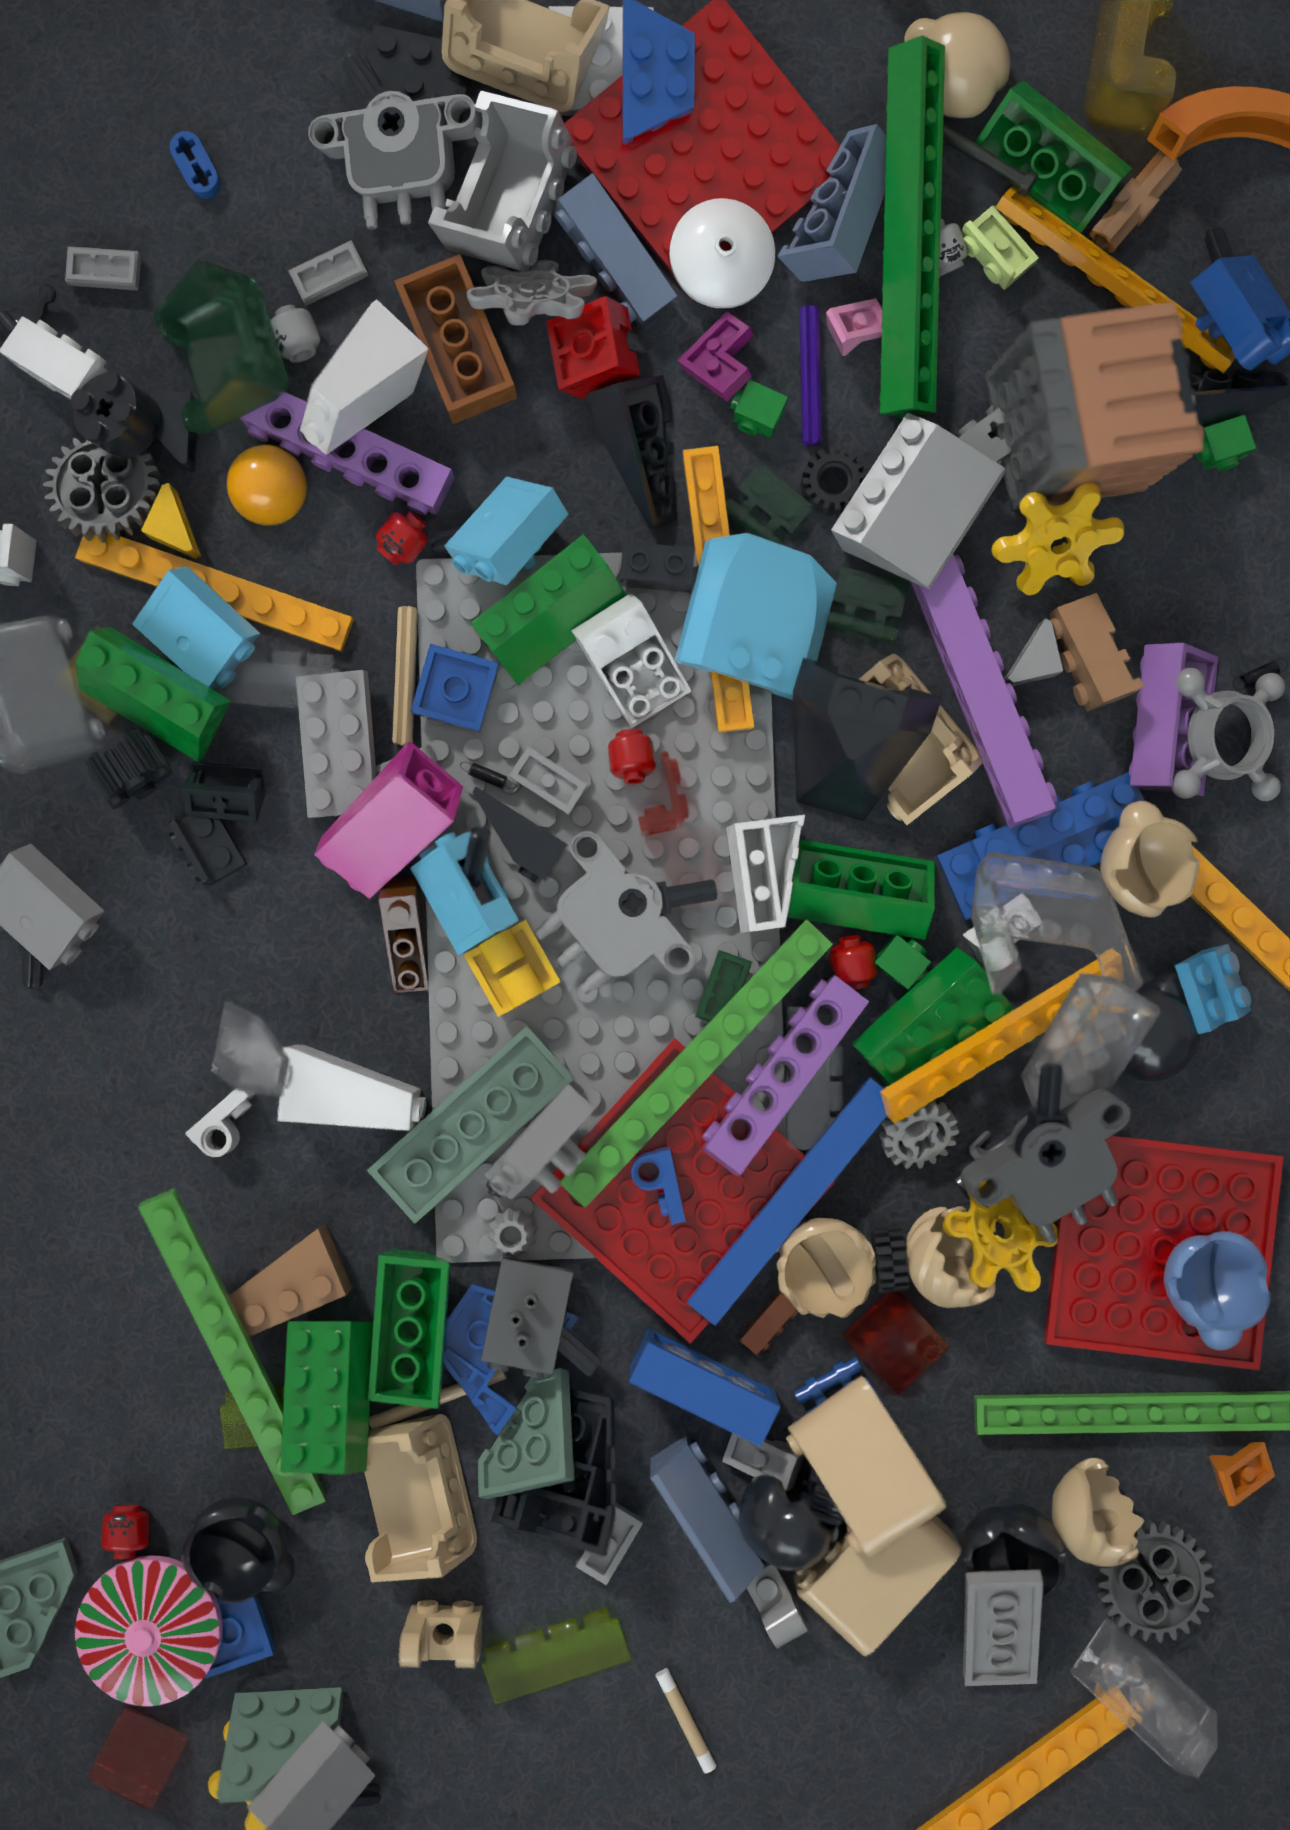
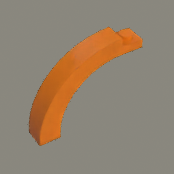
[1147,86,1290,161]

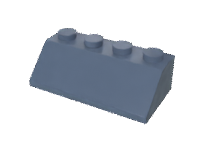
[650,1436,765,1603]

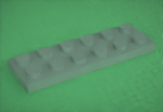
[367,1025,575,1224]

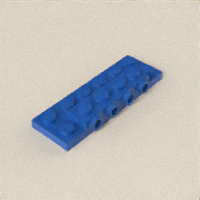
[936,772,1145,920]

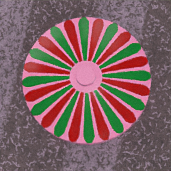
[75,1555,223,1706]

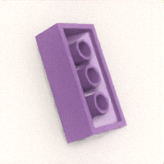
[1129,643,1218,796]

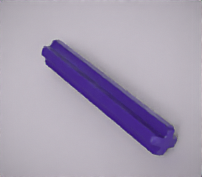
[799,306,822,446]

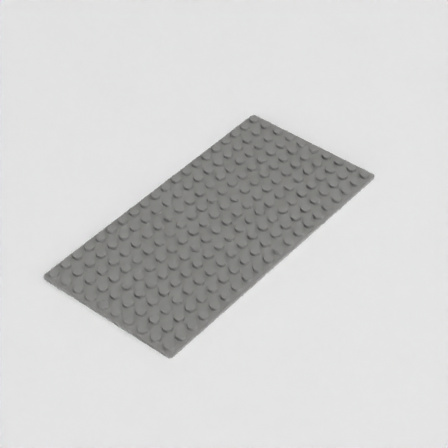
[416,550,787,1263]

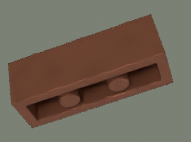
[739,1289,798,1355]

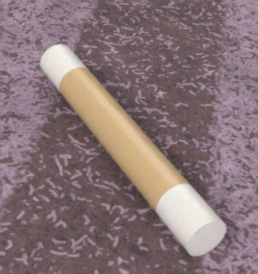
[655,1668,716,1773]

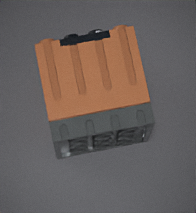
[985,302,1204,512]

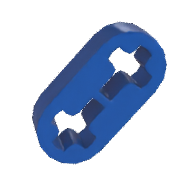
[170,131,221,199]

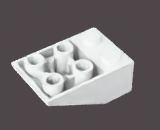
[571,593,691,728]

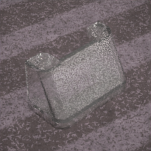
[0,613,105,775]

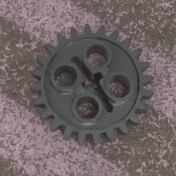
[43,438,161,543]
[1094,1519,1215,1643]

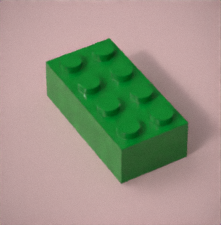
[851,948,1014,1086]
[280,1321,373,1474]

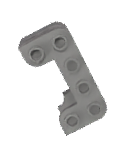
[428,91,577,272]

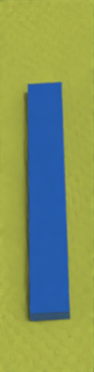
[687,1077,887,1326]

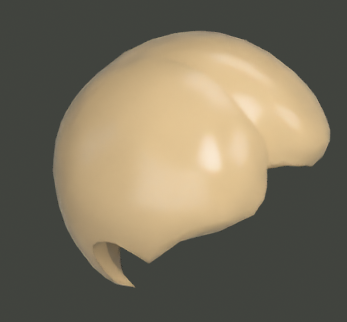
[904,12,1010,118]
[1100,801,1199,917]

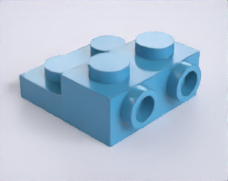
[1175,943,1251,1034]

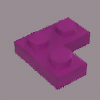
[677,311,754,402]

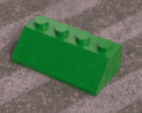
[974,80,1133,234]
[470,534,627,686]
[75,627,231,762]
[787,839,935,940]
[368,1249,451,1409]

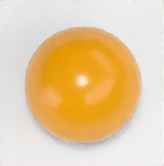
[227,445,307,526]

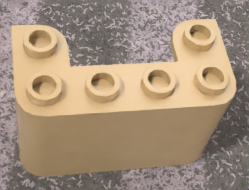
[793,1516,961,1656]

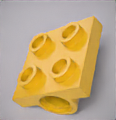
[464,920,561,1017]

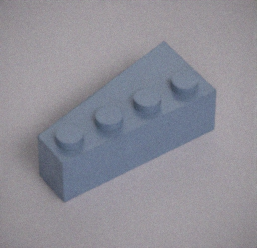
[778,124,886,282]
[552,173,677,326]

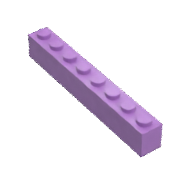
[910,554,1057,829]

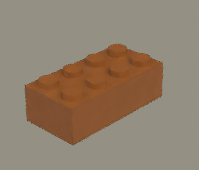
[394,254,517,424]

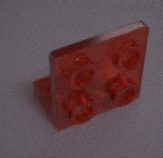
[638,751,689,837]
[843,1291,950,1394]
[87,1706,188,1813]

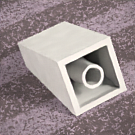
[300,300,429,455]
[278,1044,426,1130]

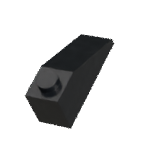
[472,786,569,883]

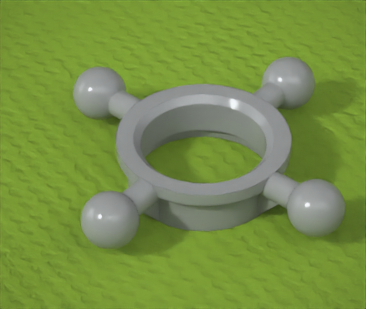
[1172,668,1285,801]

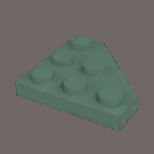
[478,1368,574,1499]
[0,1537,78,1678]
[217,1687,343,1803]

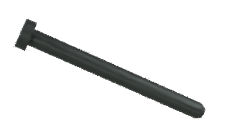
[943,124,1039,198]

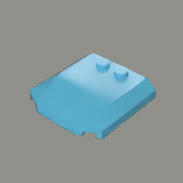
[674,533,837,700]

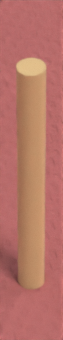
[369,1371,506,1429]

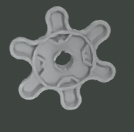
[466,260,597,325]

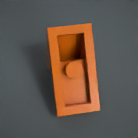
[1209,1442,1275,1506]

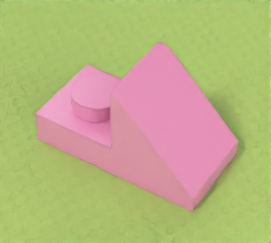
[826,298,882,356]

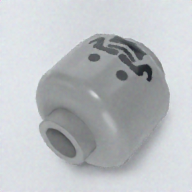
[939,219,968,277]
[268,305,321,362]

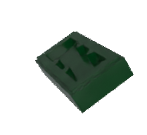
[695,950,752,1022]

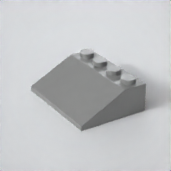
[831,412,1006,590]

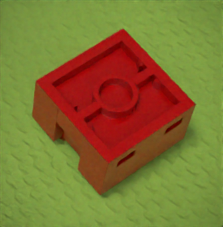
[546,296,640,399]

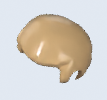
[905,1206,997,1308]
[777,1218,877,1318]
[1052,1458,1144,1567]

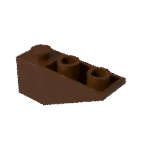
[379,877,429,993]

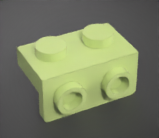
[961,205,1039,290]

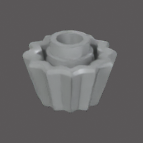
[487,1208,537,1258]

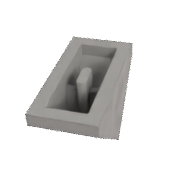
[1004,618,1063,686]

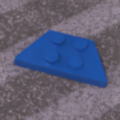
[622,0,695,144]

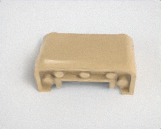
[441,0,610,112]
[860,654,983,825]
[786,1376,946,1560]
[364,1414,477,1582]

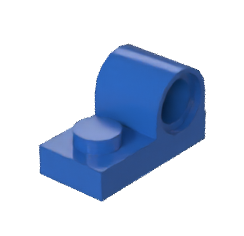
[632,1146,686,1225]

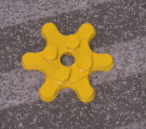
[991,482,1124,595]
[943,1180,1058,1292]

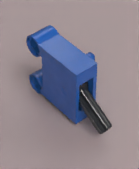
[1190,226,1290,371]

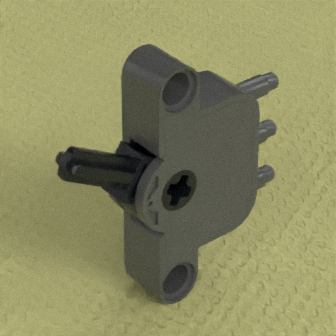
[961,1063,1130,1243]

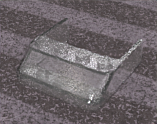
[971,852,1143,1009]

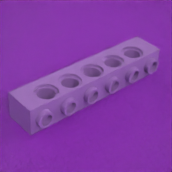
[240,380,455,516]
[701,975,869,1176]

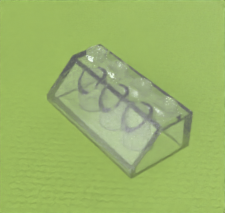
[1020,973,1161,1109]
[211,1001,293,1097]
[1070,1615,1217,1779]

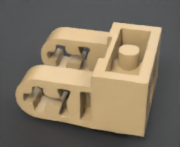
[400,1600,483,1668]

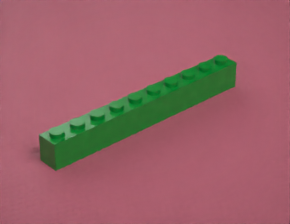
[880,36,945,418]

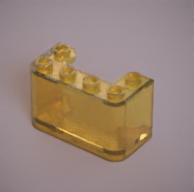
[1083,0,1176,136]

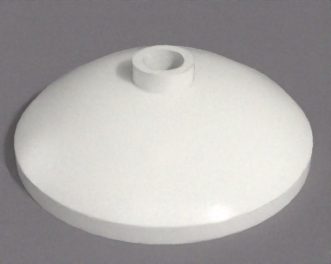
[669,198,775,309]

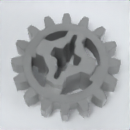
[879,1100,959,1169]

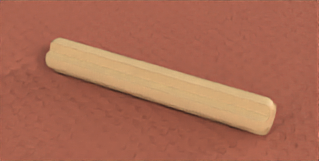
[392,606,418,746]

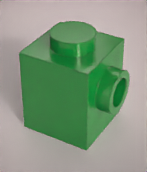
[730,379,788,439]
[1195,415,1256,472]
[875,935,931,990]

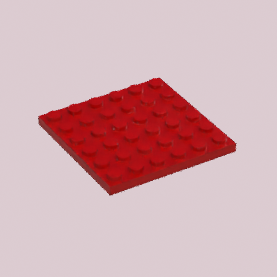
[564,0,840,301]
[530,1037,835,1344]
[1043,1135,1284,1370]

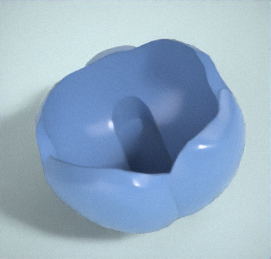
[1163,1231,1270,1350]

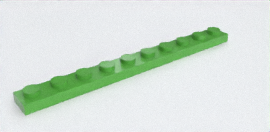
[560,919,833,1208]
[138,1188,327,1515]
[974,1391,1290,1435]

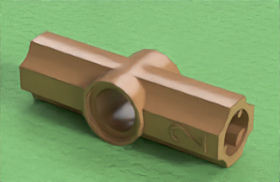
[1089,151,1182,254]

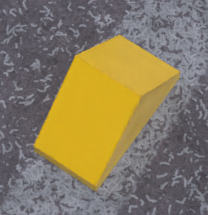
[141,483,201,559]

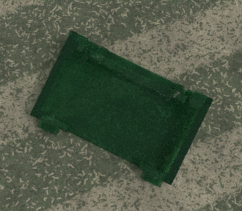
[153,259,289,434]

